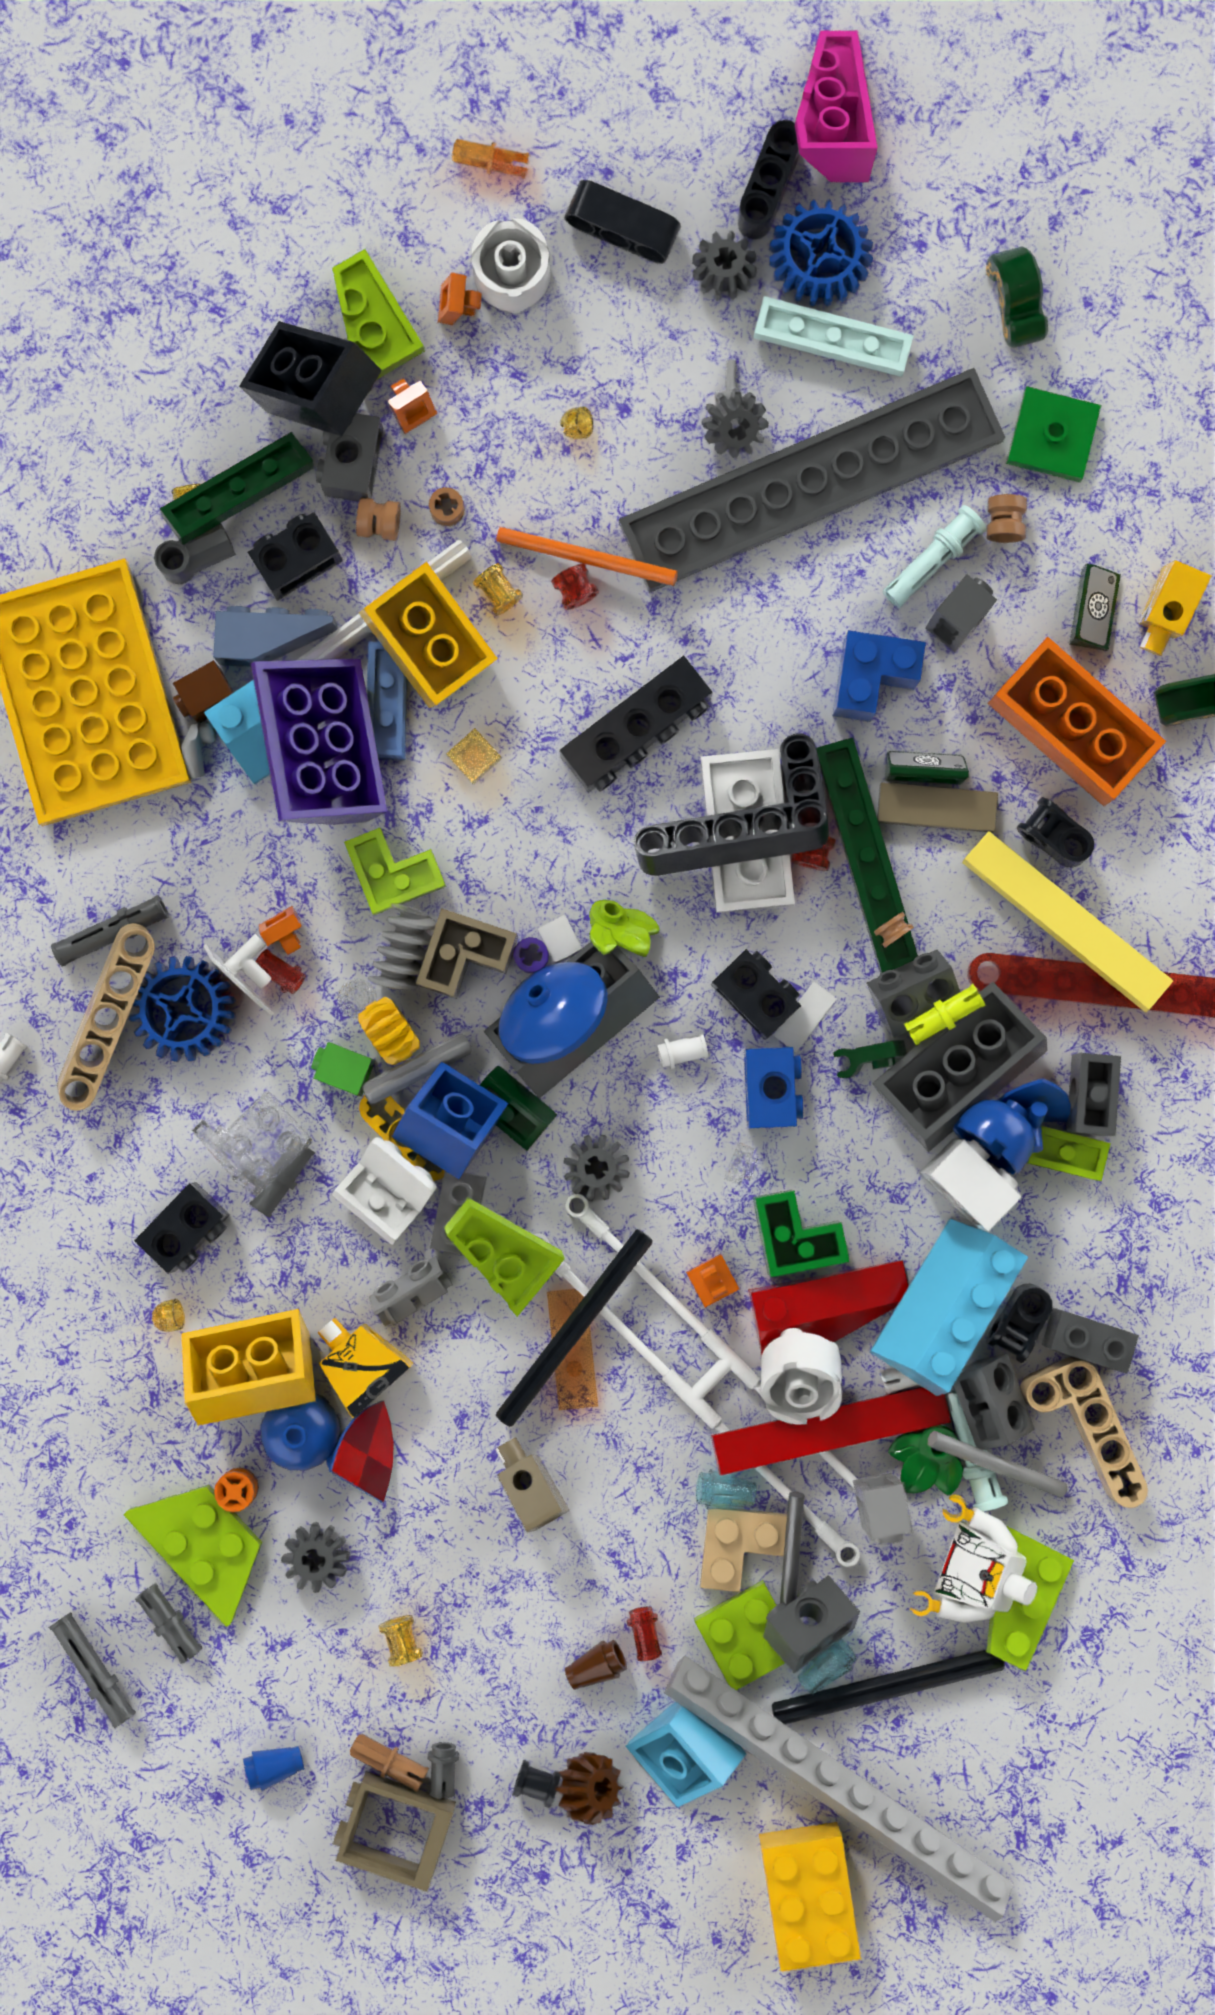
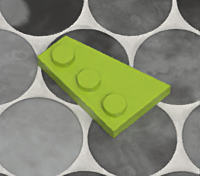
[332,249,425,380]
[444,1198,565,1317]
[986,1526,1074,1671]

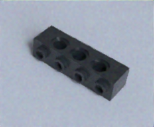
[559,655,713,793]

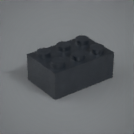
[239,321,382,437]

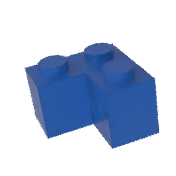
[832,630,926,722]

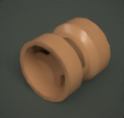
[986,494,1027,543]
[356,497,401,541]

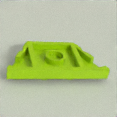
[123,1484,262,1627]

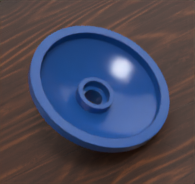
[499,962,608,1064]

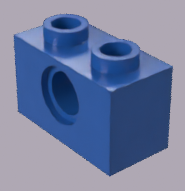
[744,1047,803,1129]

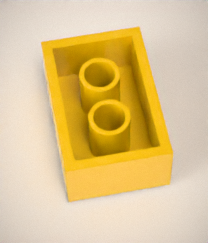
[359,561,498,708]
[181,1309,316,1426]
[759,1822,861,1972]

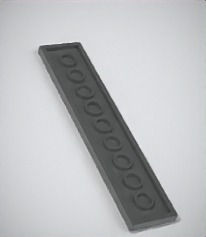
[619,368,1006,593]

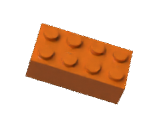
[987,636,1166,806]

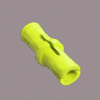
[904,984,986,1046]

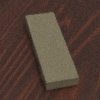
[877,782,998,833]

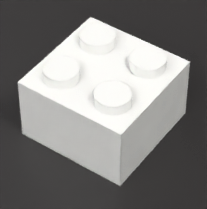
[919,1139,1022,1231]

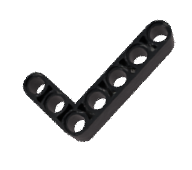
[634,734,829,876]

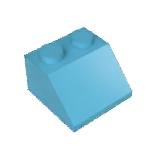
[204,680,270,785]
[625,1702,747,1808]

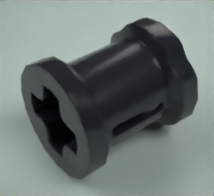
[512,1760,561,1808]

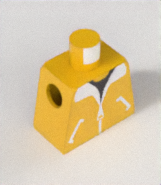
[1139,560,1212,656]

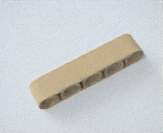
[57,923,155,1111]

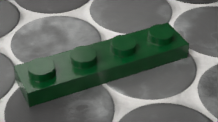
[160,432,314,545]

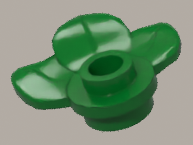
[888,1425,963,1496]

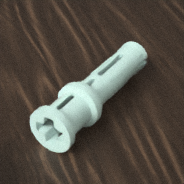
[882,505,987,608]
[945,1390,1009,1512]

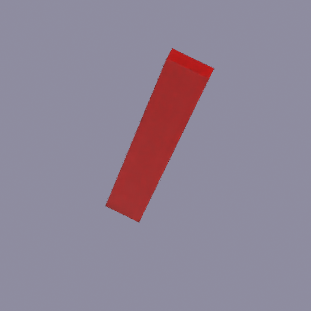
[711,1387,951,1475]

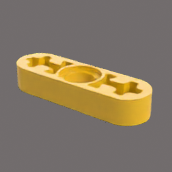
[359,1095,445,1181]

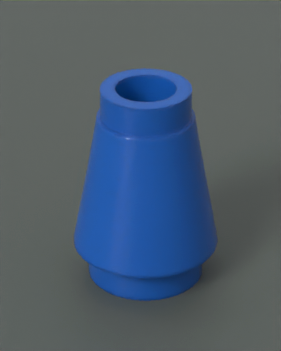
[243,1746,305,1792]

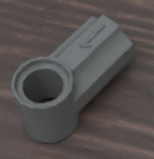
[154,523,236,584]

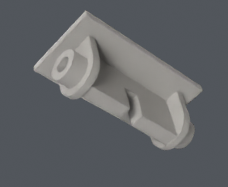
[369,1256,453,1326]

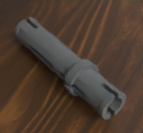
[51,895,169,967]
[49,1612,136,1728]

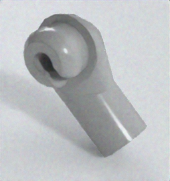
[181,722,216,778]

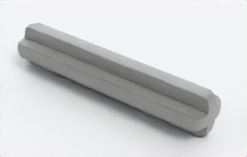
[362,1034,472,1104]

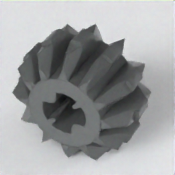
[692,231,757,301]
[701,388,769,458]
[563,1135,630,1201]
[281,1522,350,1593]

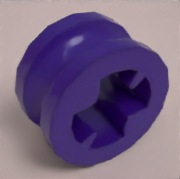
[513,937,549,974]

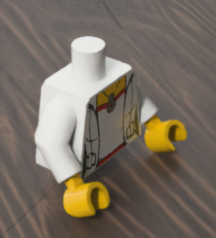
[910,1494,1037,1623]

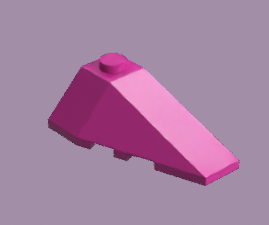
[795,31,878,182]

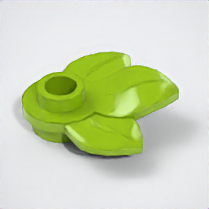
[589,900,660,958]

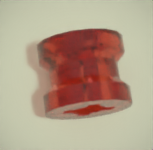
[551,563,599,610]
[791,836,836,871]

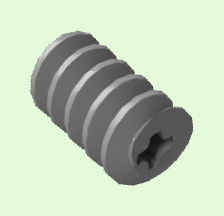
[368,903,436,990]

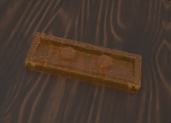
[547,1288,598,1410]

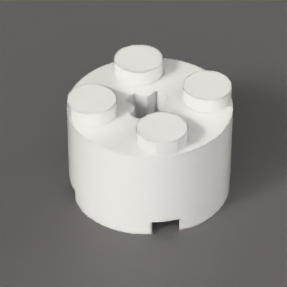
[471,218,551,314]
[761,1328,842,1425]

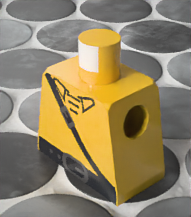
[318,1317,414,1418]

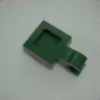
[833,1040,907,1078]

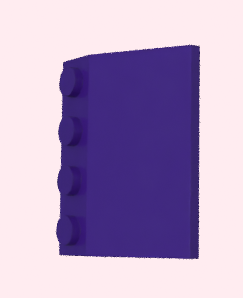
[251,658,388,825]

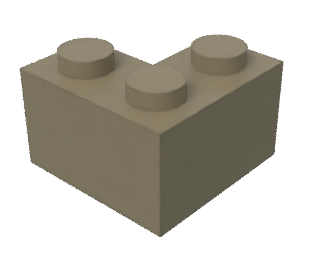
[416,908,519,999]

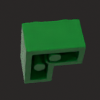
[752,1190,850,1277]

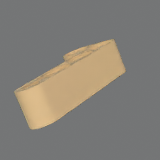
[1020,1357,1148,1508]

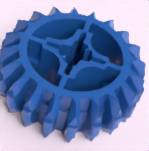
[769,199,873,307]
[129,956,236,1062]

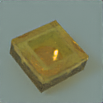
[446,728,502,784]

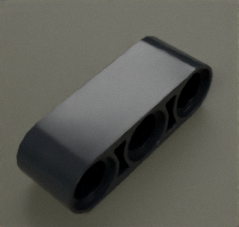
[737,120,799,240]
[564,180,681,264]

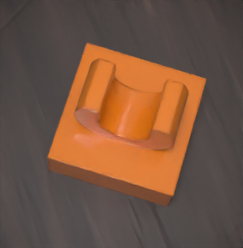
[438,272,482,325]
[388,378,438,434]
[258,906,302,955]
[686,1253,740,1308]

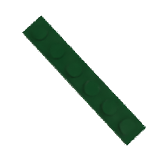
[816,737,918,974]

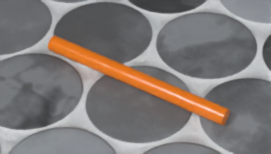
[496,527,678,586]

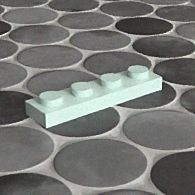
[753,296,914,377]

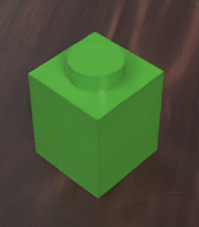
[311,1042,376,1096]

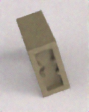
[333,1771,456,1892]

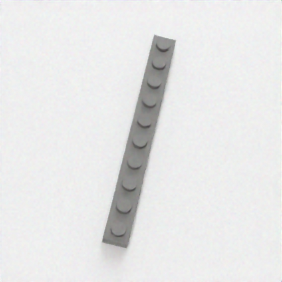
[664,1656,1013,1922]

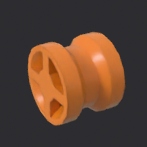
[214,1467,259,1512]

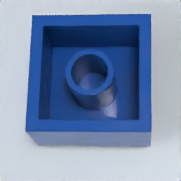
[392,1061,508,1179]

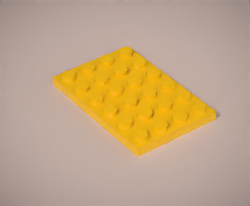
[0,558,192,826]

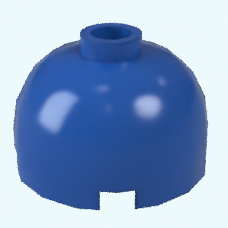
[953,1099,1036,1175]
[261,1393,340,1471]

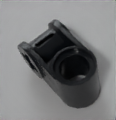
[1016,797,1095,868]
[986,1283,1053,1363]

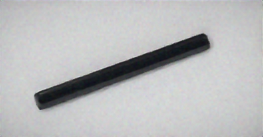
[496,1229,653,1427]
[771,1650,1005,1725]

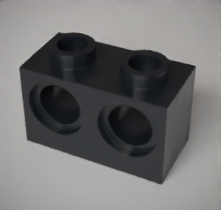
[248,512,343,601]
[710,949,801,1040]
[134,1182,230,1274]

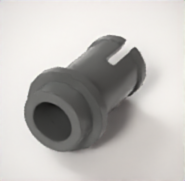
[428,1742,459,1799]

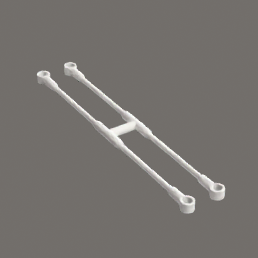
[533,1194,860,1567]

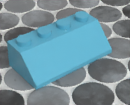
[869,1219,1028,1396]

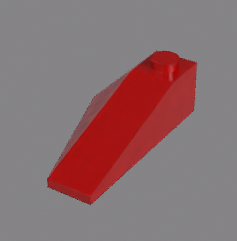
[748,1260,908,1357]

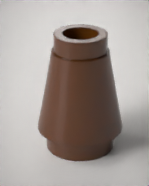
[565,1640,627,1690]

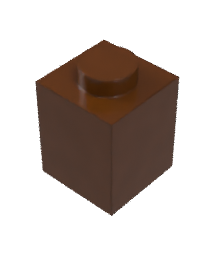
[173,660,234,723]

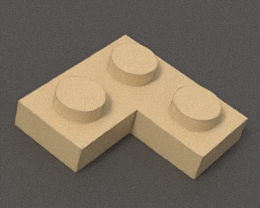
[700,1505,787,1592]

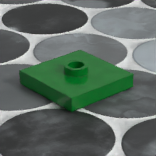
[1006,386,1101,483]

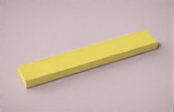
[962,831,1173,1013]

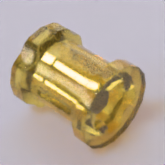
[473,563,523,616]
[378,1615,423,1667]

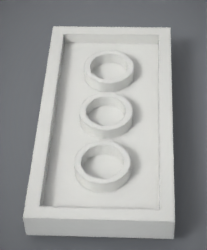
[700,749,795,913]

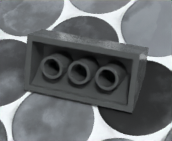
[483,942,660,1099]
[873,981,1048,1152]

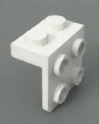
[332,1137,437,1245]

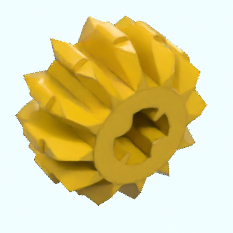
[358,997,420,1065]

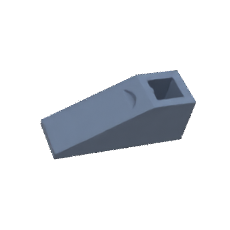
[213,606,338,667]

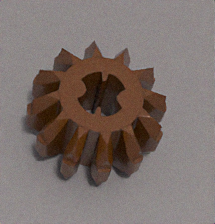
[555,1752,624,1825]

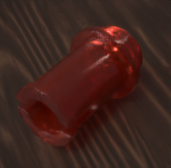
[255,949,306,994]
[626,1606,662,1661]

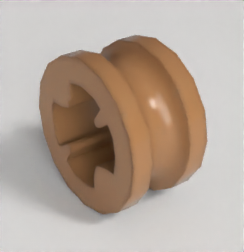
[429,487,465,526]
[874,911,914,948]

